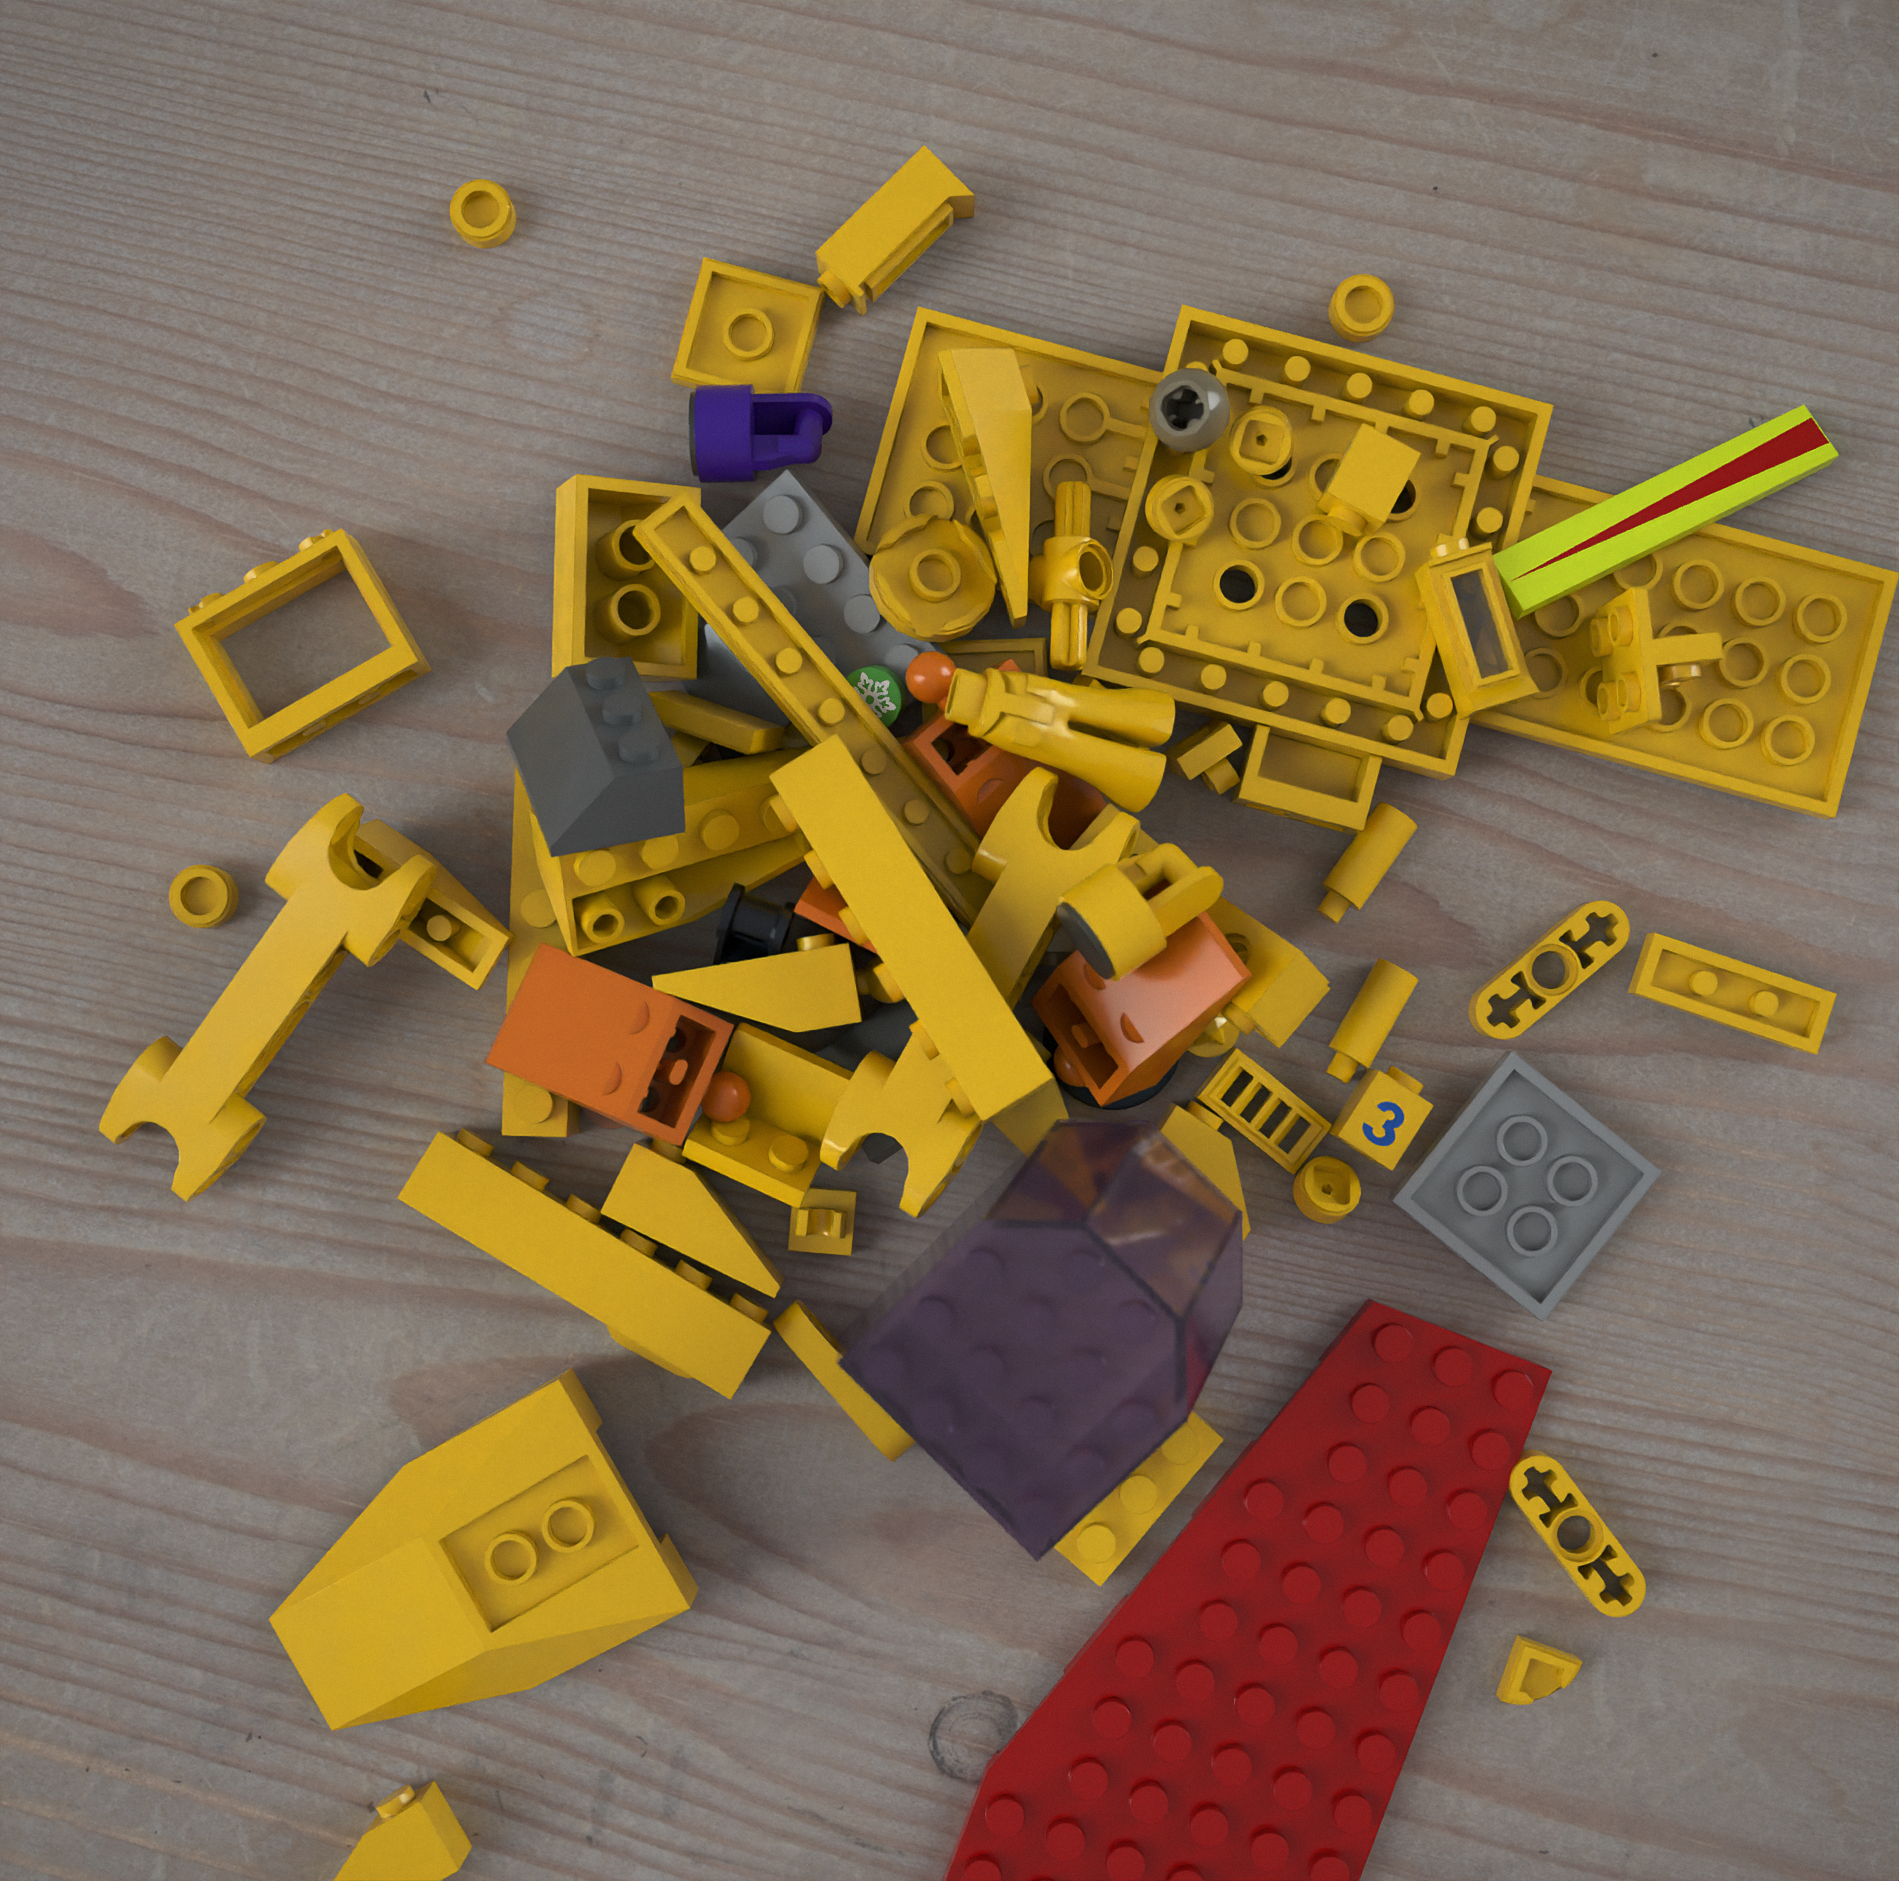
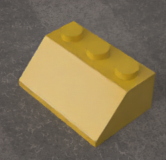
[551,474,701,682]

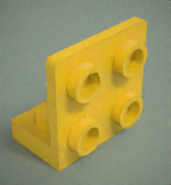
[682,1022,854,1209]

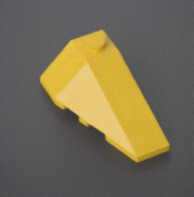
[937,348,1039,630]

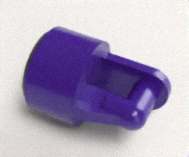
[689,384,833,483]

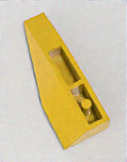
[529,737,906,958]

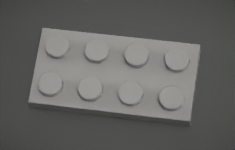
[721,469,956,711]

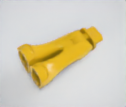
[945,667,1175,813]

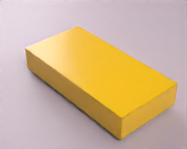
[648,690,785,755]

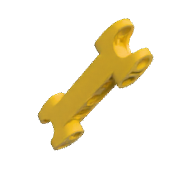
[820,766,1141,1219]
[99,793,438,1203]

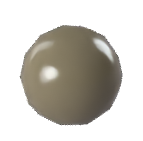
[1149,368,1230,452]

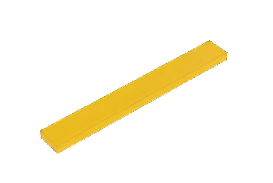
[632,488,995,931]

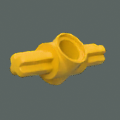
[1028,481,1114,671]

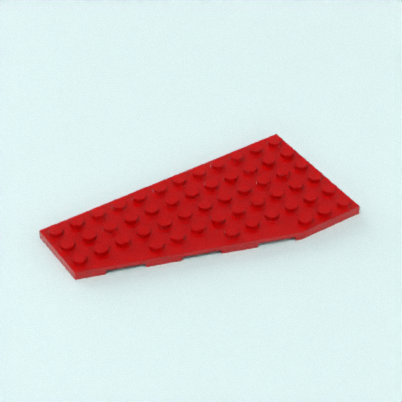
[942,1298,1552,1881]

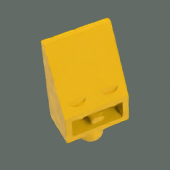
[652,933,905,1033]

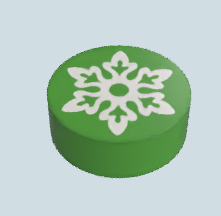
[845,665,907,727]

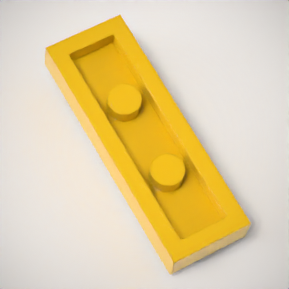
[1627,932,1837,1054]
[1050,1394,1224,1587]

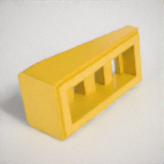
[1193,1047,1333,1175]

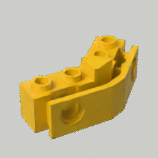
[1069,802,1330,1049]

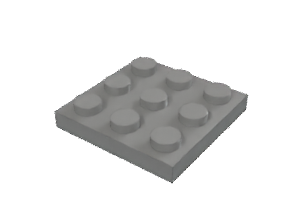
[1388,1051,1662,1322]

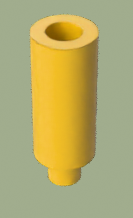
[1316,801,1418,924]
[1325,958,1419,1085]

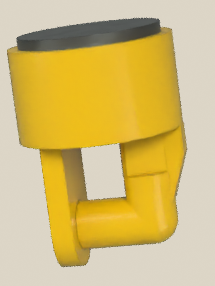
[1057,843,1224,982]

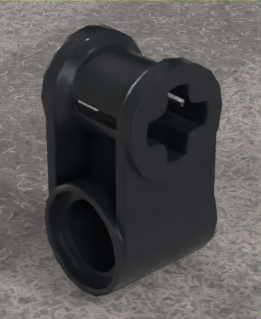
[712,883,797,966]

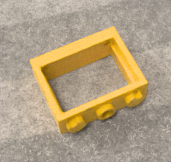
[173,528,432,764]

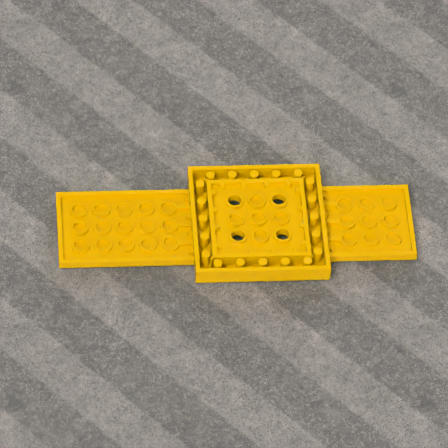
[853,304,1899,820]

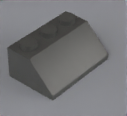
[506,656,685,857]

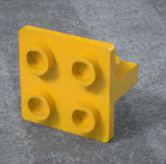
[1589,586,1723,735]

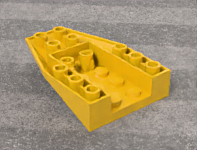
[268,1367,699,1731]

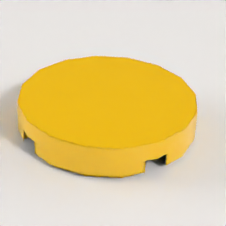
[869,513,997,642]

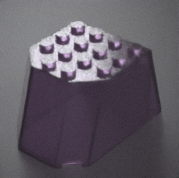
[835,1119,1243,1562]

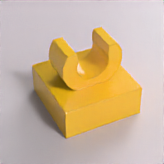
[1162,719,1243,795]
[788,1186,858,1256]

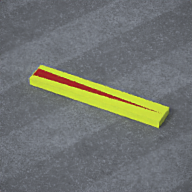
[1492,404,1839,620]

